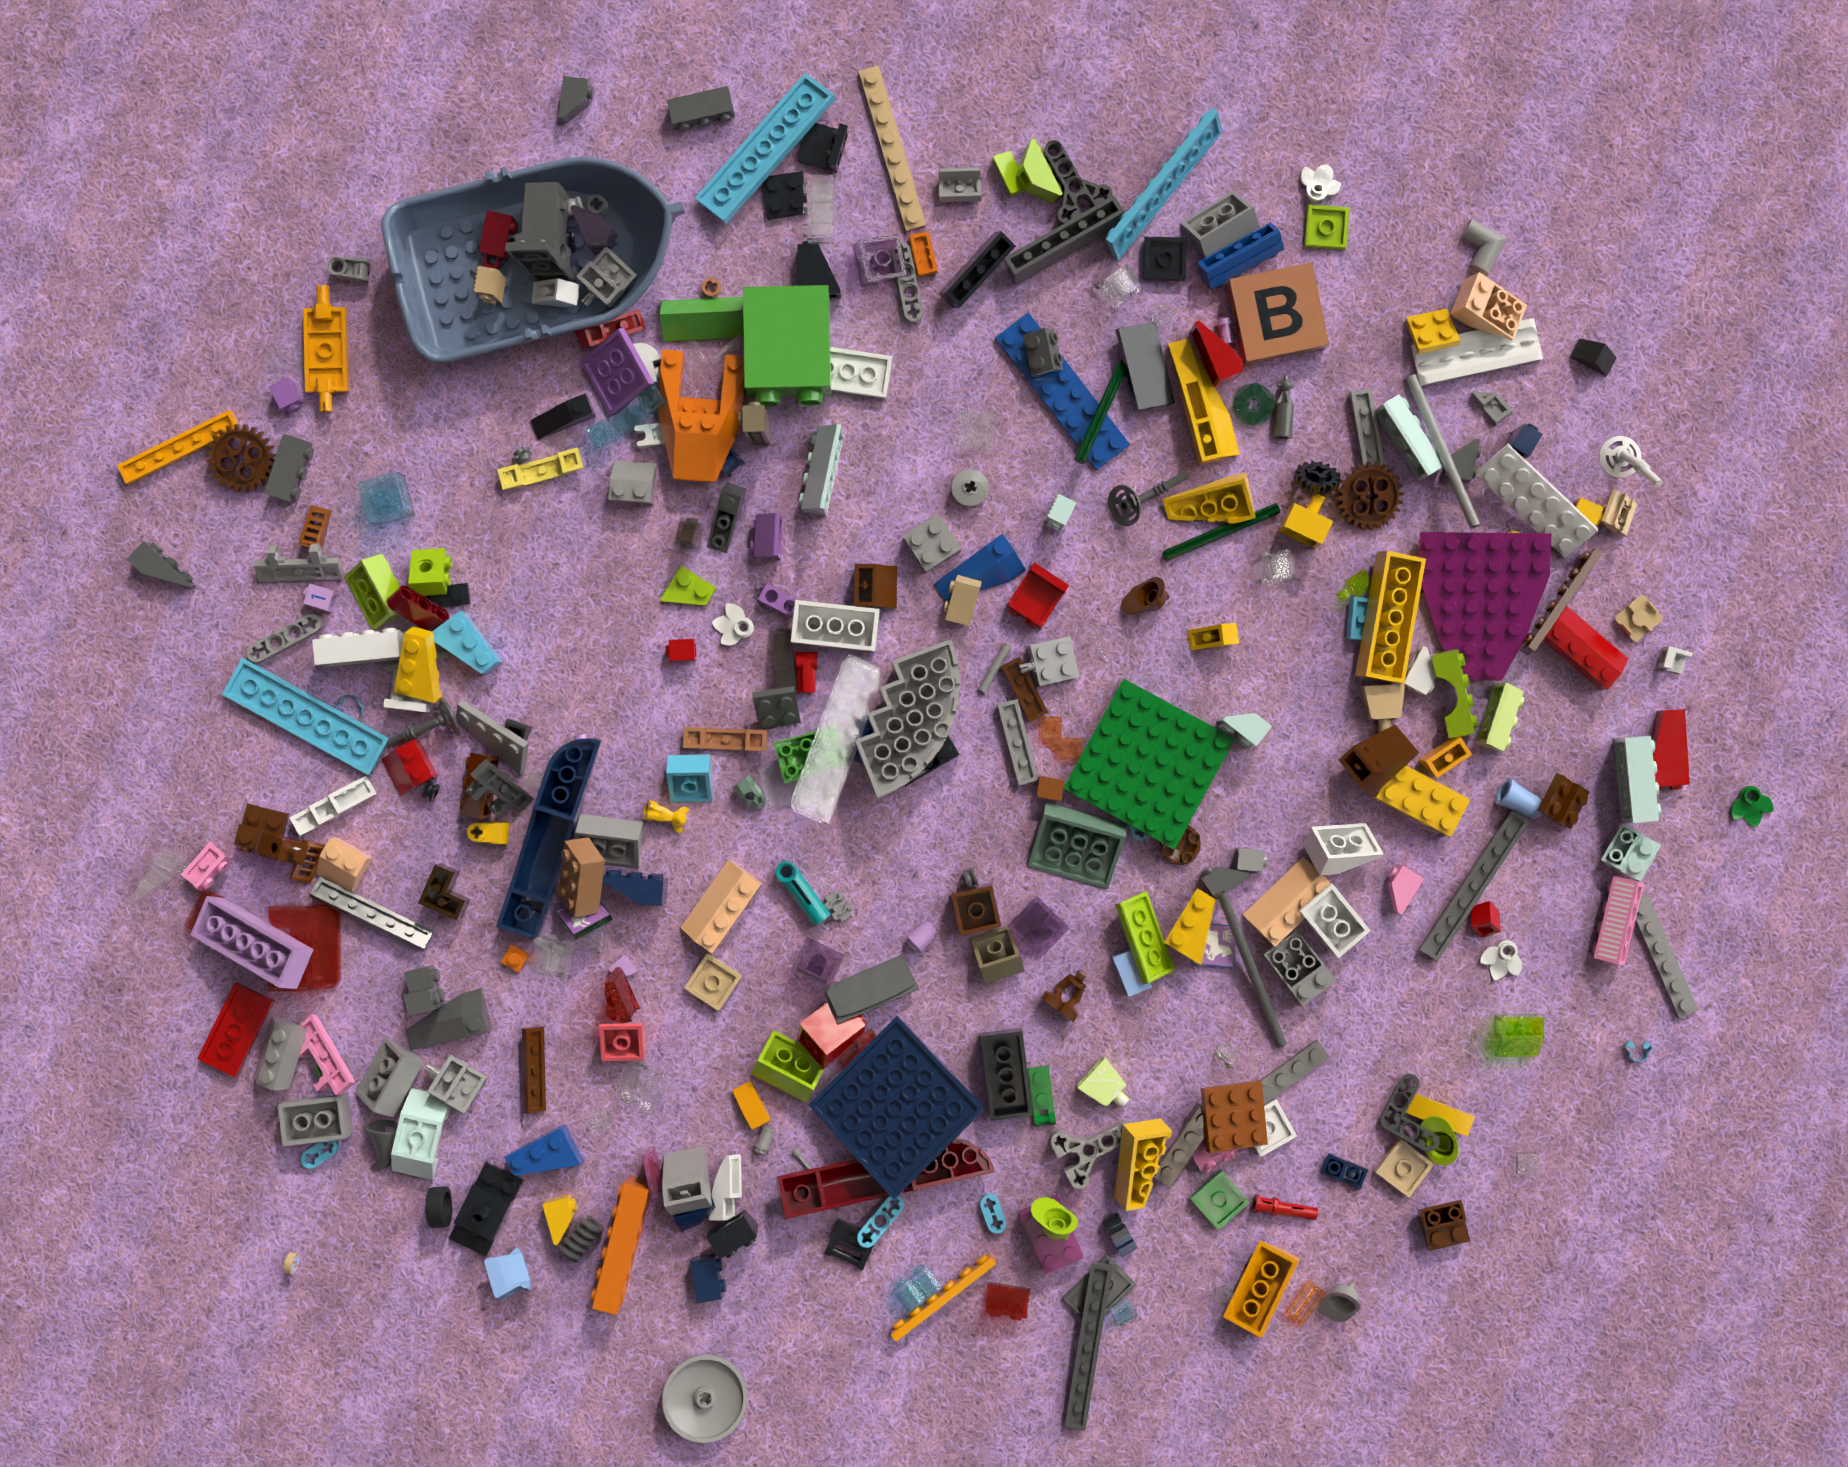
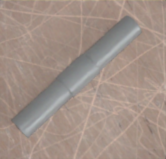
[978,642,1012,693]

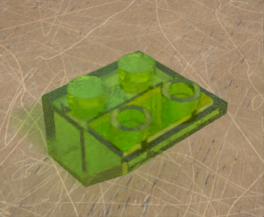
[1494,1014,1544,1057]

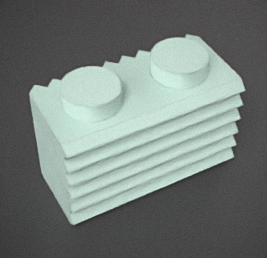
[1045,494,1076,531]

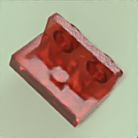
[985,1282,1031,1321]

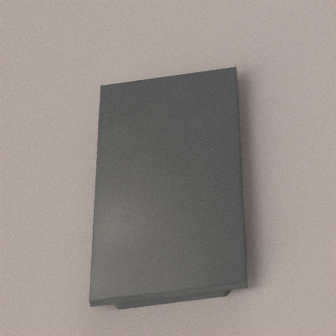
[822,954,919,1024]

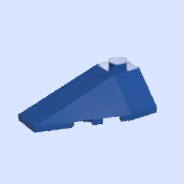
[934,533,1026,601]

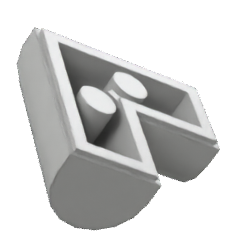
[1460,219,1508,277]

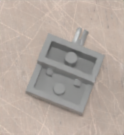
[576,247,638,308]
[1018,636,1079,687]
[424,1055,487,1115]

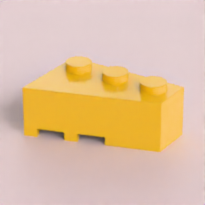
[394,627,442,703]
[1164,888,1217,965]

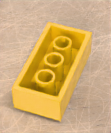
[1371,766,1471,837]

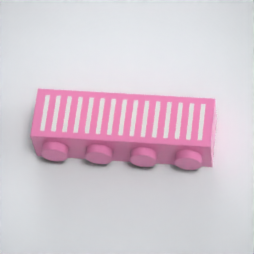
[1592,876,1644,965]

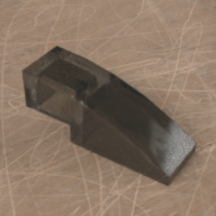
[769,629,798,691]

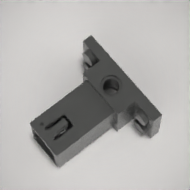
[505,182,577,282]

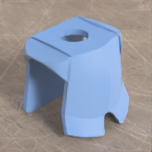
[484,1247,533,1302]

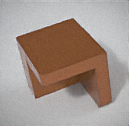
[1037,776,1065,801]

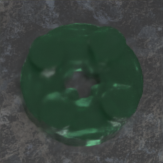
[1232,383,1275,426]

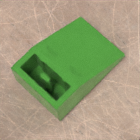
[774,726,847,784]

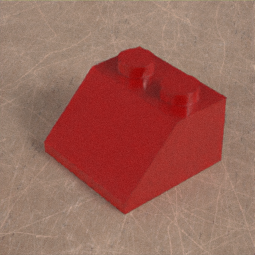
[382,739,438,796]

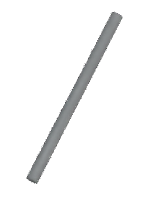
[1406,374,1480,529]

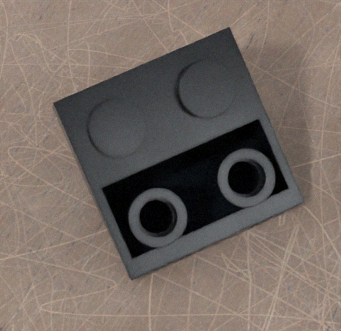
[707,1210,758,1259]

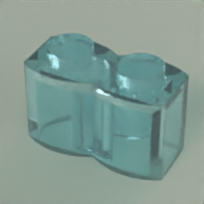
[893,1264,942,1312]

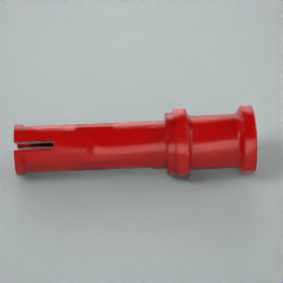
[1252,1194,1318,1220]

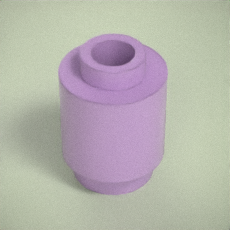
[907,921,938,952]

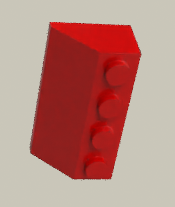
[1543,606,1628,690]

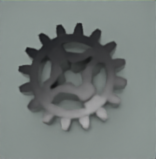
[1294,461,1341,496]

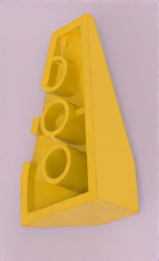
[1163,472,1255,523]

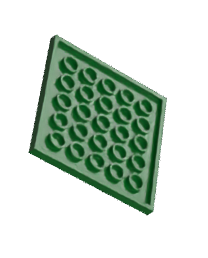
[1064,678,1235,850]

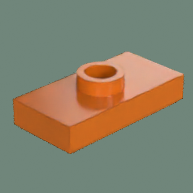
[909,231,938,278]

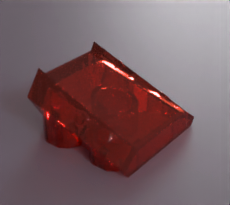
[604,967,640,1024]

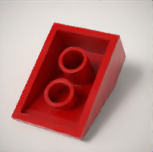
[1190,321,1244,388]

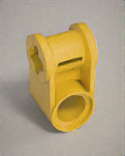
[467,822,509,844]

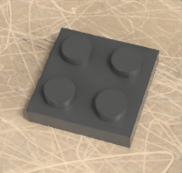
[752,686,801,729]

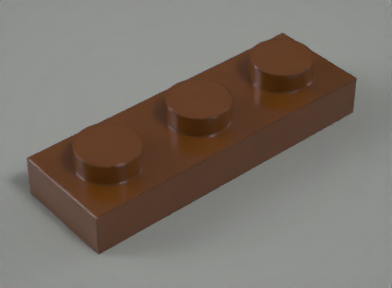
[1001,657,1048,722]

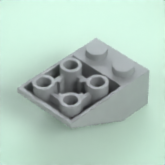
[1263,929,1336,1006]
[662,1146,712,1215]

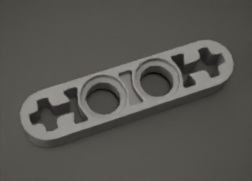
[892,242,923,323]
[246,614,323,663]

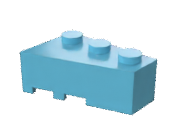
[432,611,503,675]

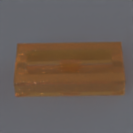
[1284,1279,1326,1327]

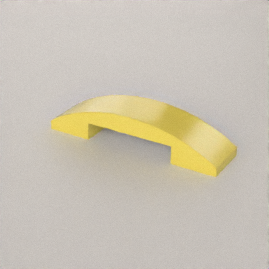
[497,447,584,490]

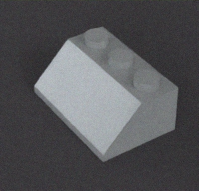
[1181,190,1260,258]
[575,814,643,869]
[254,1016,307,1091]
[355,1037,424,1117]

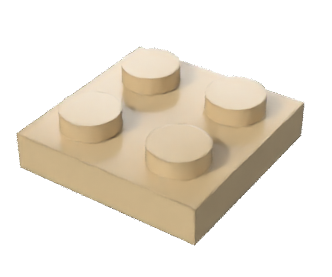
[684,953,743,1011]
[1374,1138,1435,1198]

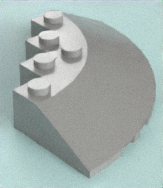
[855,639,960,799]

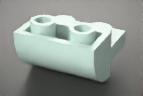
[1601,823,1662,882]

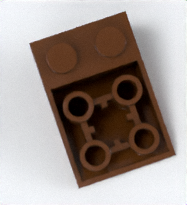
[1339,725,1420,796]

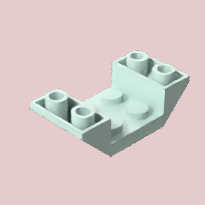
[391,1088,451,1180]

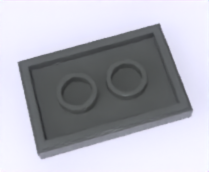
[1062,1253,1137,1319]

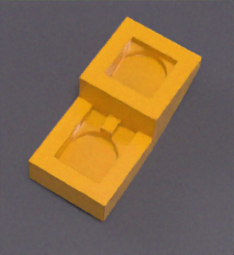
[732,1081,771,1130]

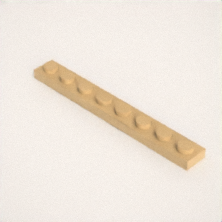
[859,65,926,232]

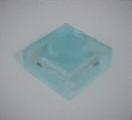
[1110,1298,1138,1326]

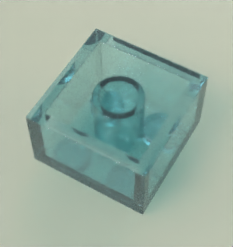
[357,472,415,526]

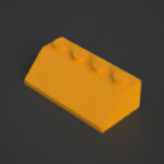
[1223,1240,1301,1338]

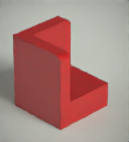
[1471,901,1501,938]

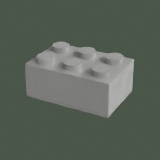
[278,1092,353,1146]

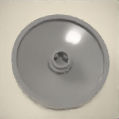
[662,1354,748,1443]

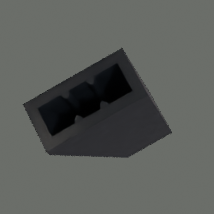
[797,241,841,298]

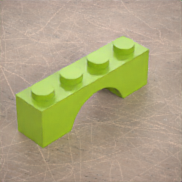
[1431,649,1478,738]

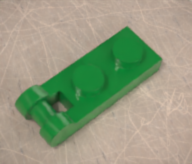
[1028,1066,1056,1127]

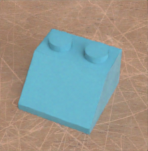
[666,754,712,803]

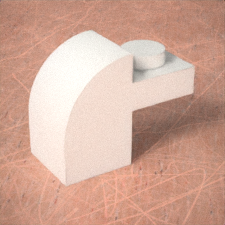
[633,343,661,387]

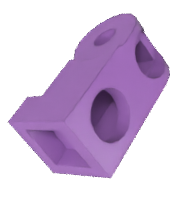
[758,583,795,617]

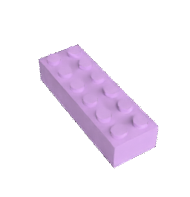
[190,896,314,989]

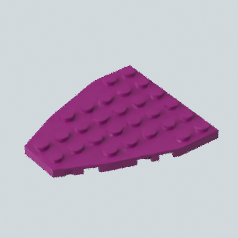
[1419,532,1552,681]

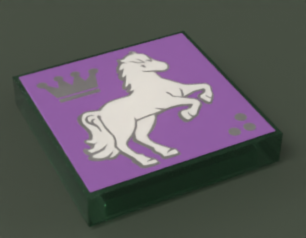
[556,901,613,940]

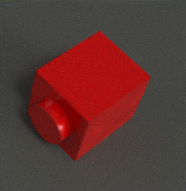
[665,639,697,662]

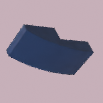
[1321,1153,1369,1190]

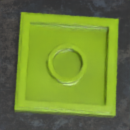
[1304,204,1350,250]

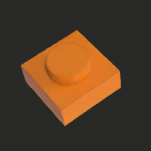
[501,944,530,973]

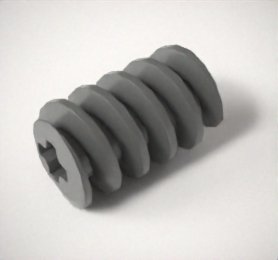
[558,1216,604,1263]

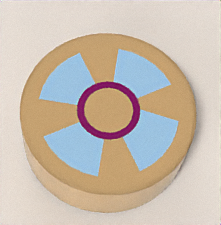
[283,1252,300,1275]

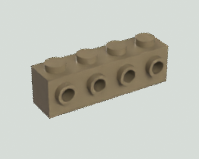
[739,402,771,445]

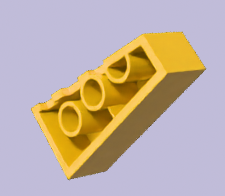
[1114,1118,1173,1211]

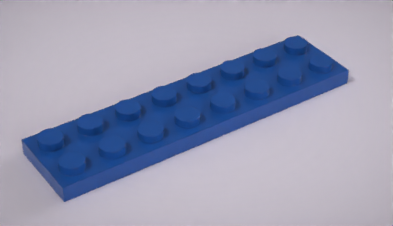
[995,312,1130,471]

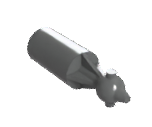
[1273,375,1294,439]

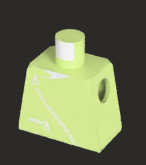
[1077,1056,1129,1108]

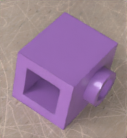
[269,377,304,413]

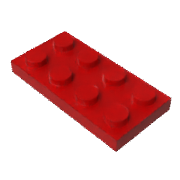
[197,982,274,1077]

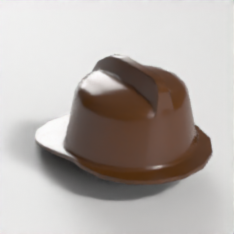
[1121,577,1169,614]

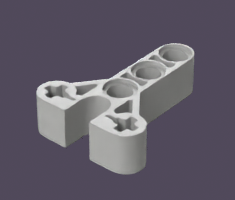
[1050,1119,1132,1189]

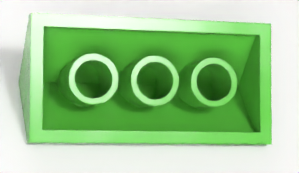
[660,297,744,342]

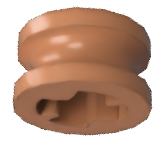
[702,277,721,298]

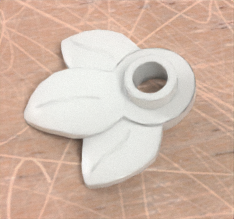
[1301,165,1341,202]
[712,603,754,646]
[1480,940,1522,980]

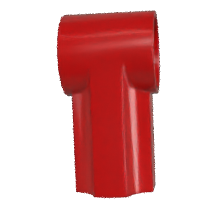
[796,652,818,693]

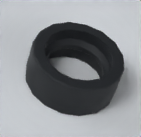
[425,1186,453,1228]

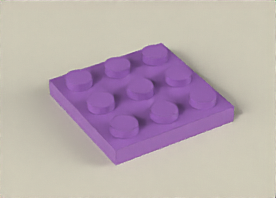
[580,328,654,416]

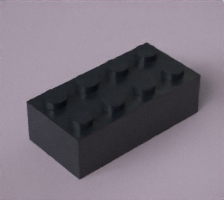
[980,1028,1033,1121]

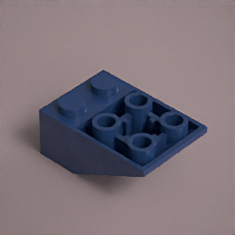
[603,870,669,906]

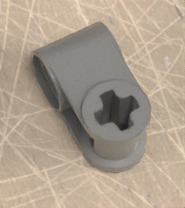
[327,256,371,283]

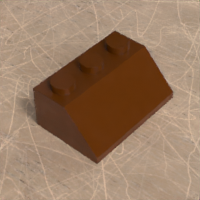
[460,753,499,820]

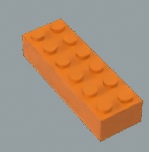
[590,1176,650,1315]

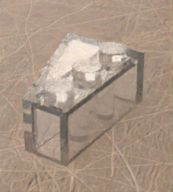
[803,175,835,244]

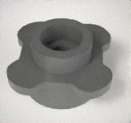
[512,446,532,465]

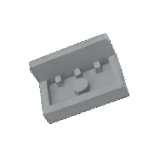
[938,167,981,203]

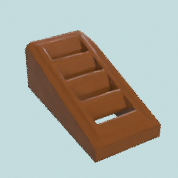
[298,505,332,549]
[290,838,326,883]

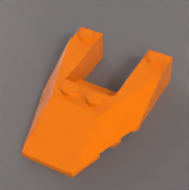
[658,349,745,483]

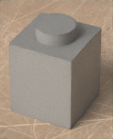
[1235,848,1267,872]

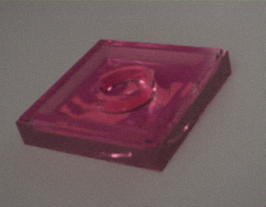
[642,1146,663,1197]

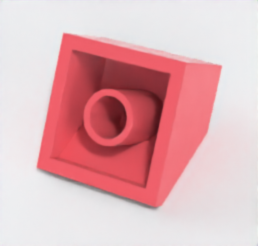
[599,1023,646,1061]

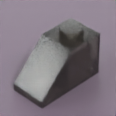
[675,518,703,550]

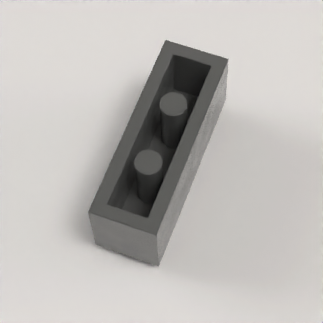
[667,86,735,132]
[264,434,314,504]

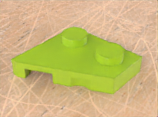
[660,566,717,606]

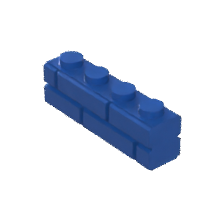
[1197,222,1285,289]

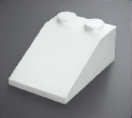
[1303,823,1384,876]
[1299,883,1370,958]

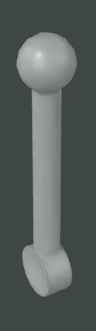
[792,1149,812,1170]

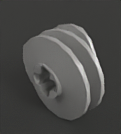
[951,469,989,507]

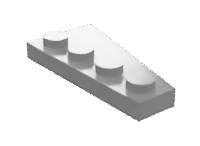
[456,700,529,775]

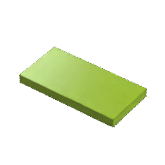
[1115,891,1175,984]

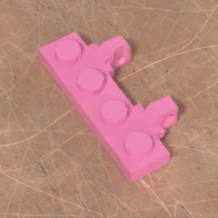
[299,1014,355,1095]

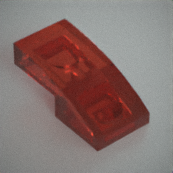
[837,1028,876,1068]

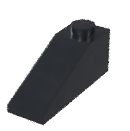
[531,393,596,440]

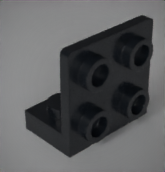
[797,123,849,173]

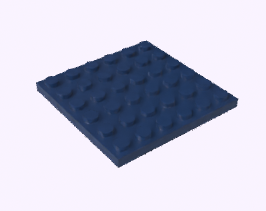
[808,1016,985,1200]

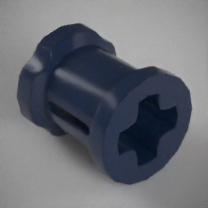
[722,450,745,477]

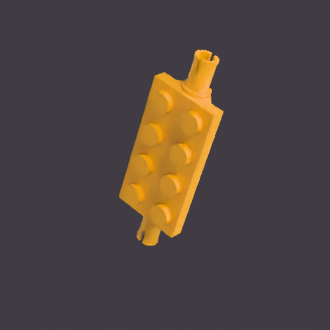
[303,285,349,413]

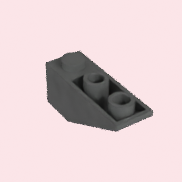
[707,482,747,553]
[126,541,196,588]

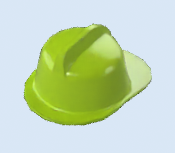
[1420,1116,1459,1166]
[1031,1197,1078,1241]

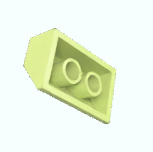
[1475,683,1524,752]

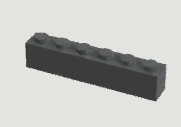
[1004,195,1124,285]

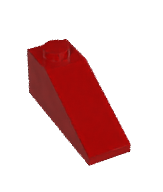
[575,309,646,350]

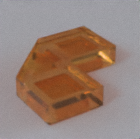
[1040,716,1083,759]

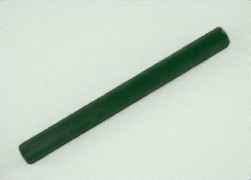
[1074,355,1126,464]
[1163,503,1280,561]

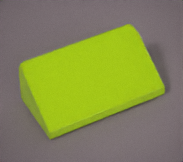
[992,151,1025,198]

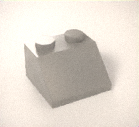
[608,461,657,505]

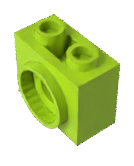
[408,548,452,596]

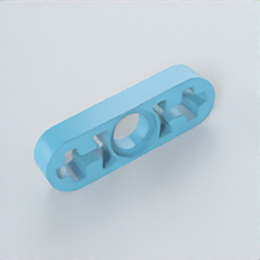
[857,1196,904,1248]

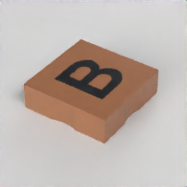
[1226,262,1329,366]

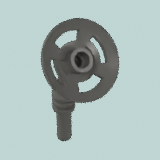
[1108,471,1190,526]
[386,697,460,747]

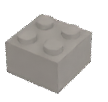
[903,513,961,573]

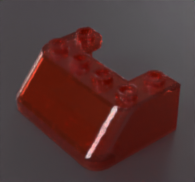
[268,904,341,992]

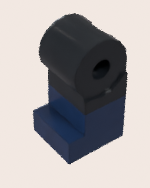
[1102,1212,1138,1258]

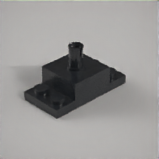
[448,1161,524,1256]

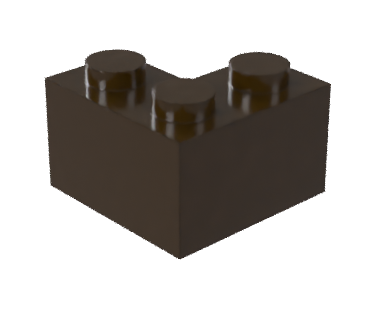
[418,863,471,920]

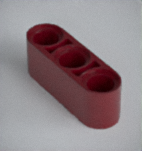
[386,585,450,632]

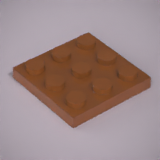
[1200,1080,1268,1153]

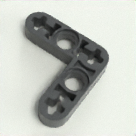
[1380,1073,1439,1151]

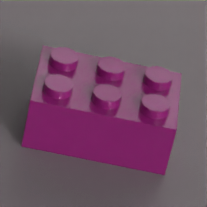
[1019,1194,1084,1274]

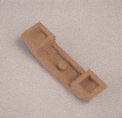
[683,727,767,751]

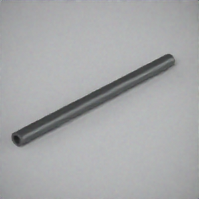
[1216,891,1287,1048]

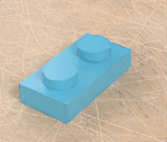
[1346,597,1368,640]

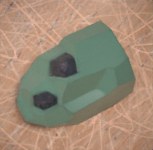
[733,775,766,809]

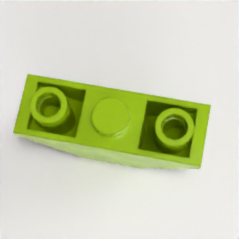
[1017,138,1063,203]

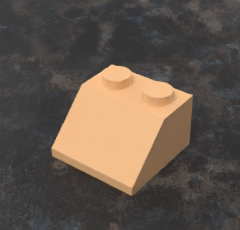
[315,837,373,892]

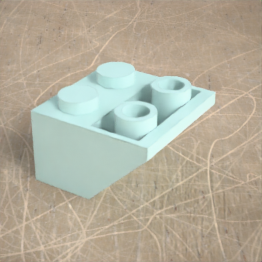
[1217,713,1272,747]

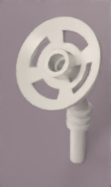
[1599,436,1663,487]

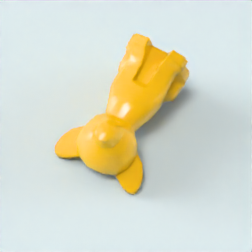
[642,800,689,833]

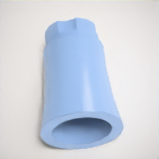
[1495,778,1542,819]

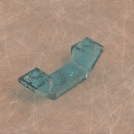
[585,384,666,448]

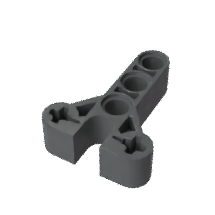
[1044,140,1113,226]

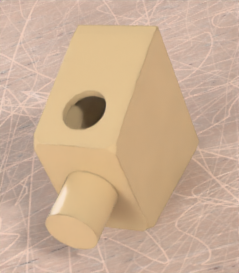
[1360,684,1405,732]

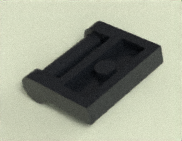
[824,1219,874,1271]

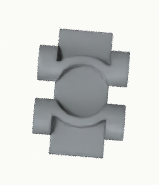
[824,891,853,922]

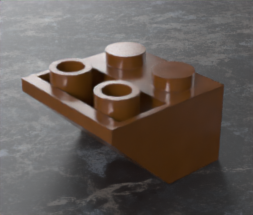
[854,564,897,609]

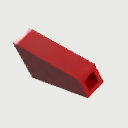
[1651,709,1690,791]

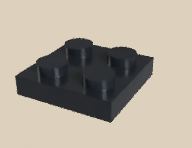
[762,171,809,220]
[1143,237,1187,281]

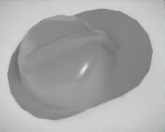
[1319,1282,1361,1322]

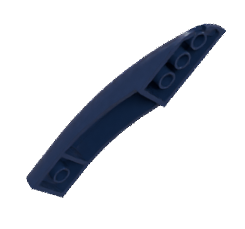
[496,738,602,940]

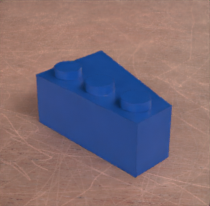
[505,1124,584,1176]

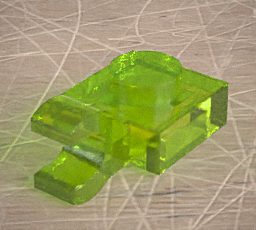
[1337,569,1372,600]

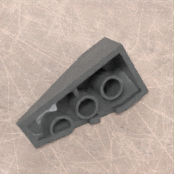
[406,988,492,1050]

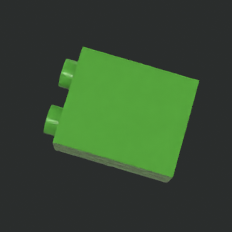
[743,285,832,407]

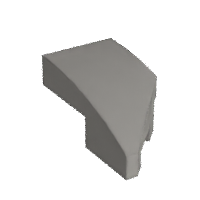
[1471,390,1513,426]

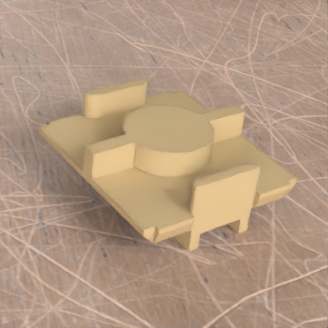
[1601,490,1637,537]
[1614,594,1663,642]

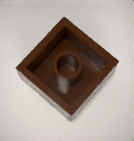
[951,884,1002,936]

